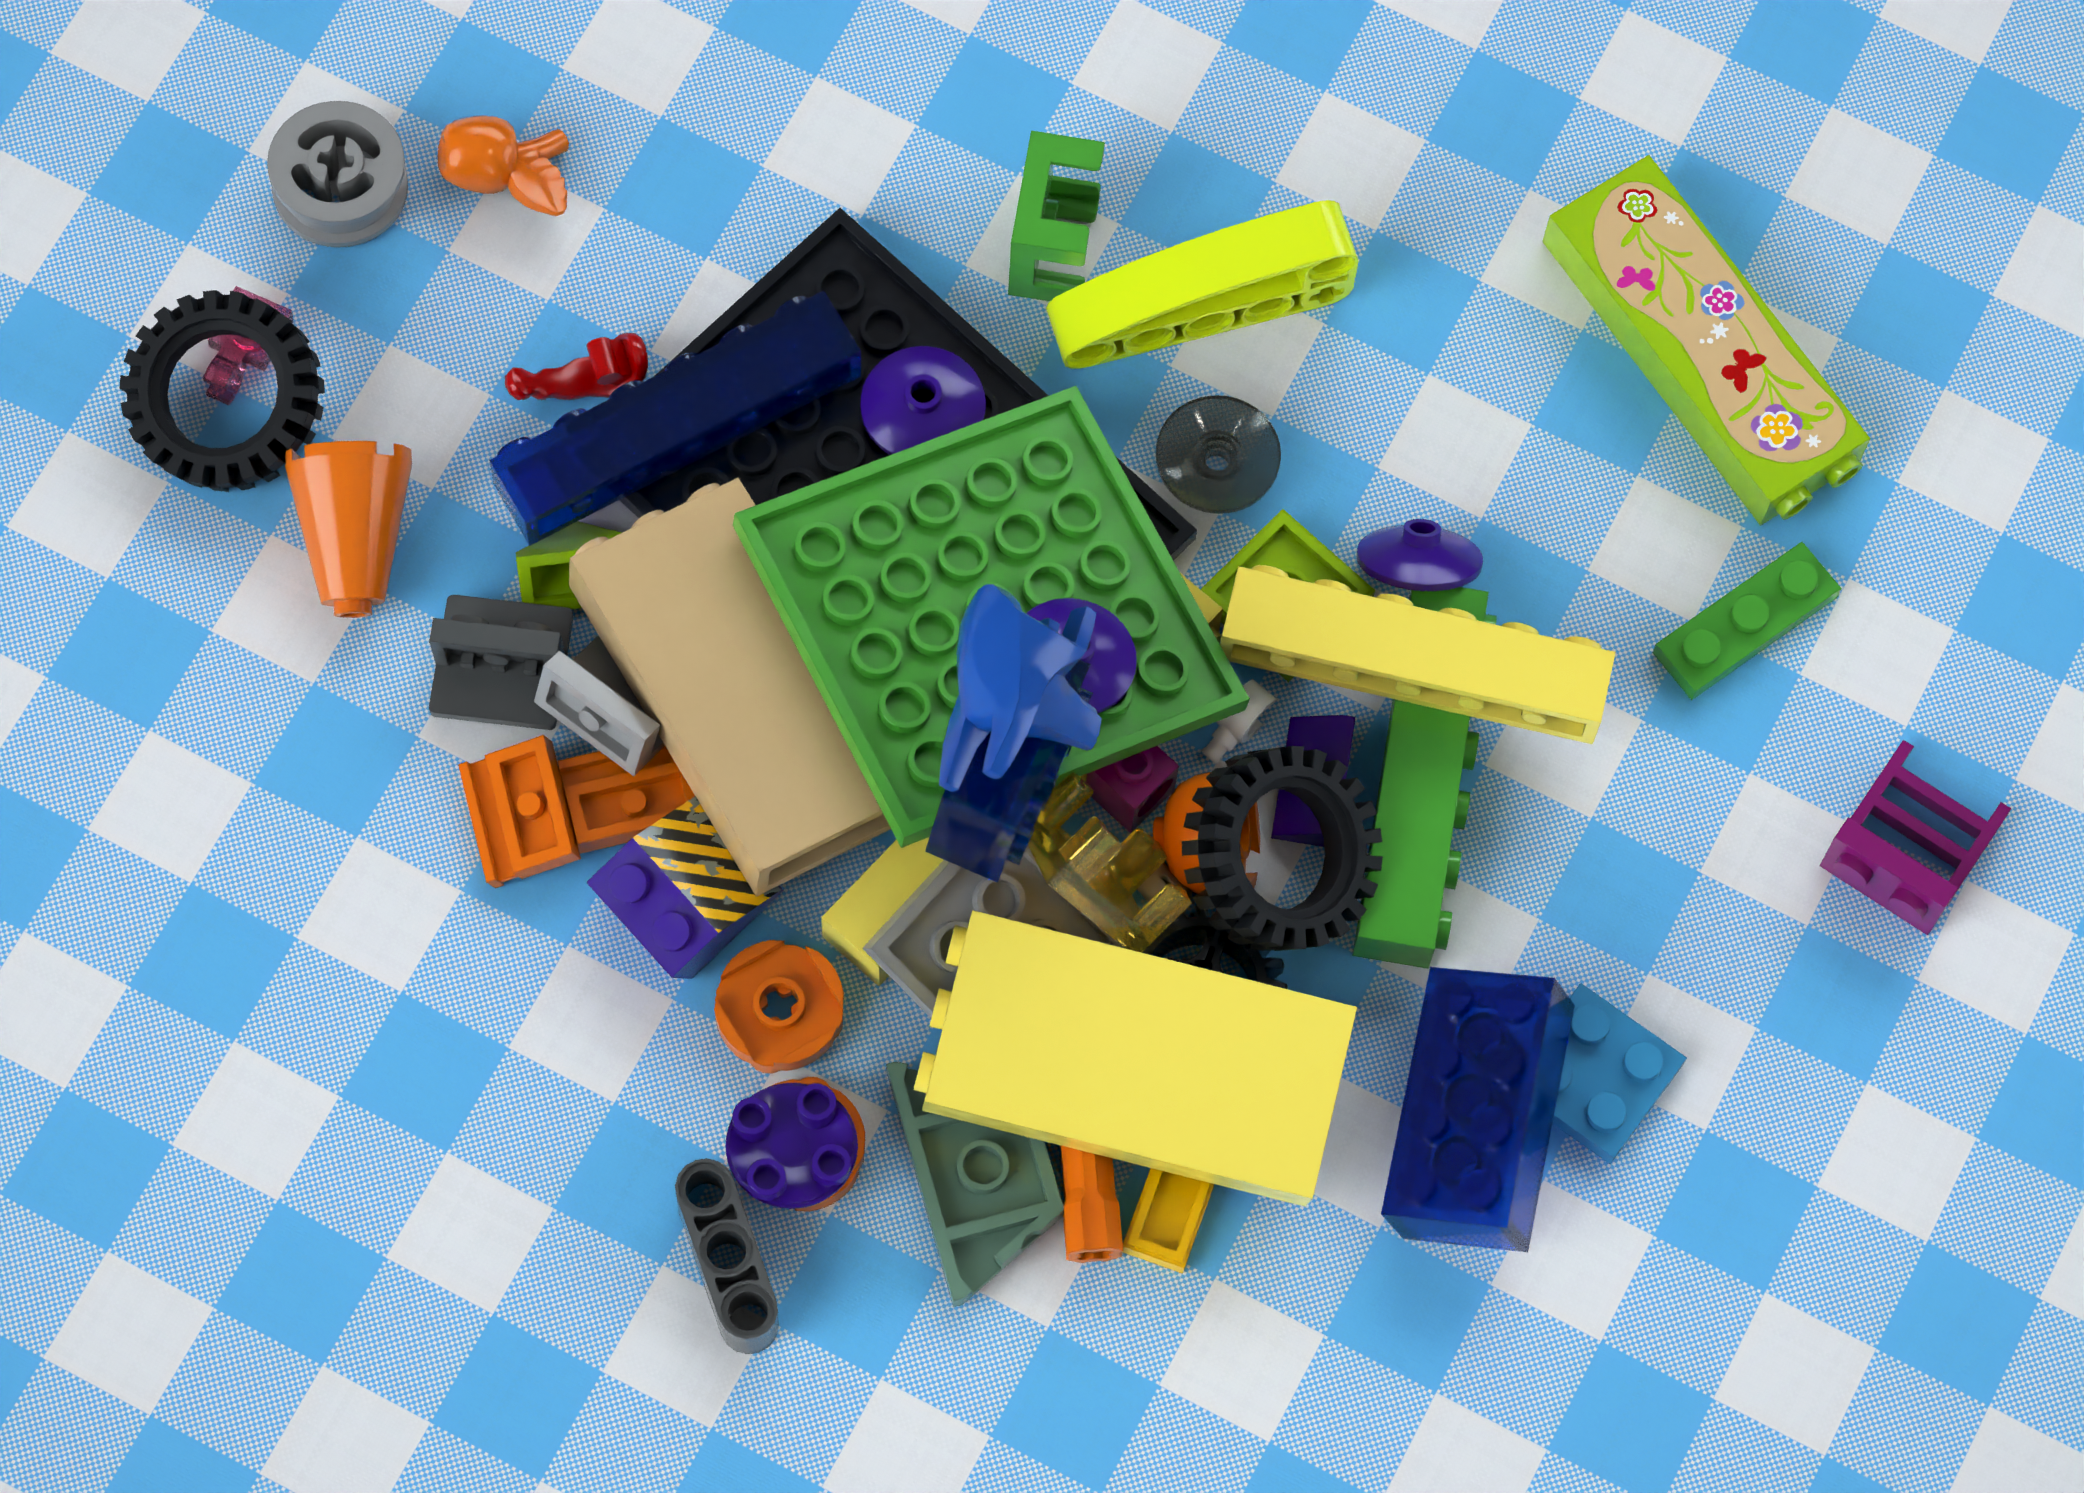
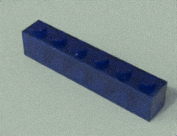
[489,291,861,546]

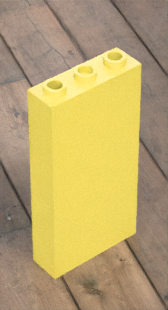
[913,910,1357,1207]

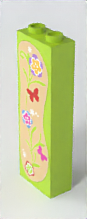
[1542,155,1871,526]

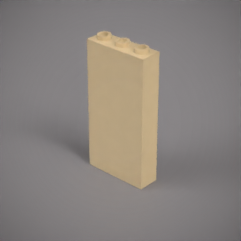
[569,478,891,897]

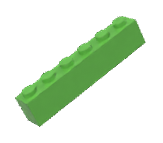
[1352,587,1497,969]

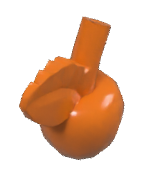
[437,115,569,216]

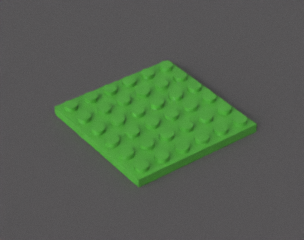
[733,386,1250,848]

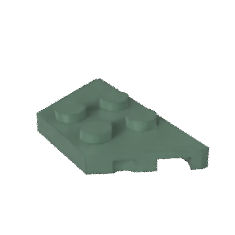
[886,1062,1064,1307]

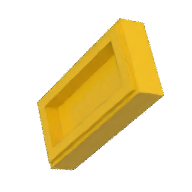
[1122,1168,1215,1274]

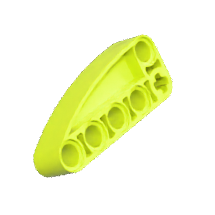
[1046,200,1359,369]

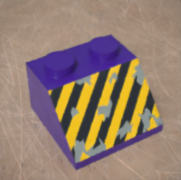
[586,796,784,979]

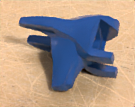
[939,584,1102,792]

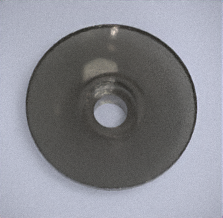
[1156,395,1281,514]

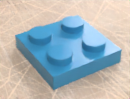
[1504,983,1687,1165]

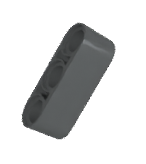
[675,1158,779,1354]

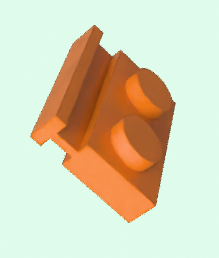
[458,735,581,888]
[557,746,695,854]

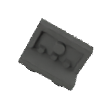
[429,595,574,730]

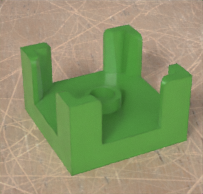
[1008,130,1105,301]

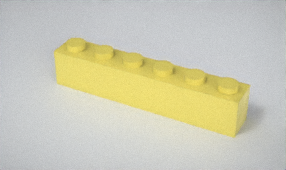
[1220,565,1616,744]

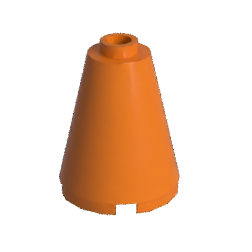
[285,441,412,618]

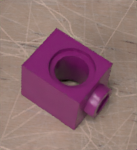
[1085,746,1179,833]

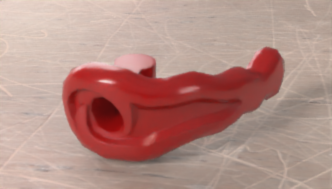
[505,332,648,400]

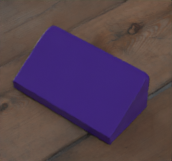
[1271,715,1356,847]

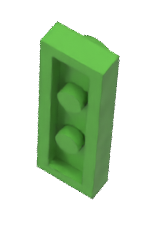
[1652,542,1842,700]

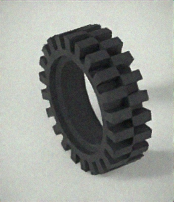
[119,290,325,492]
[1182,746,1383,951]

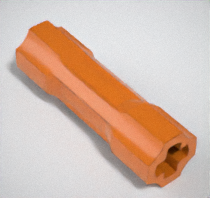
[1060,1145,1123,1263]

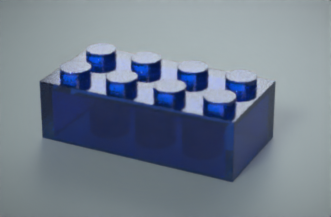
[1381,967,1575,1252]

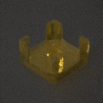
[1018,772,1192,953]

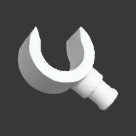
[1202,679,1278,764]

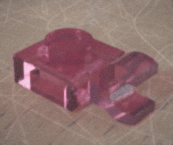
[203,286,294,405]

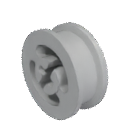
[267,101,408,247]

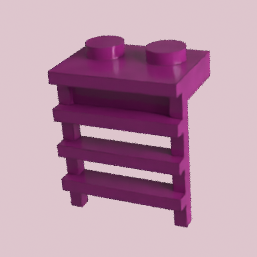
[1820,740,2012,935]

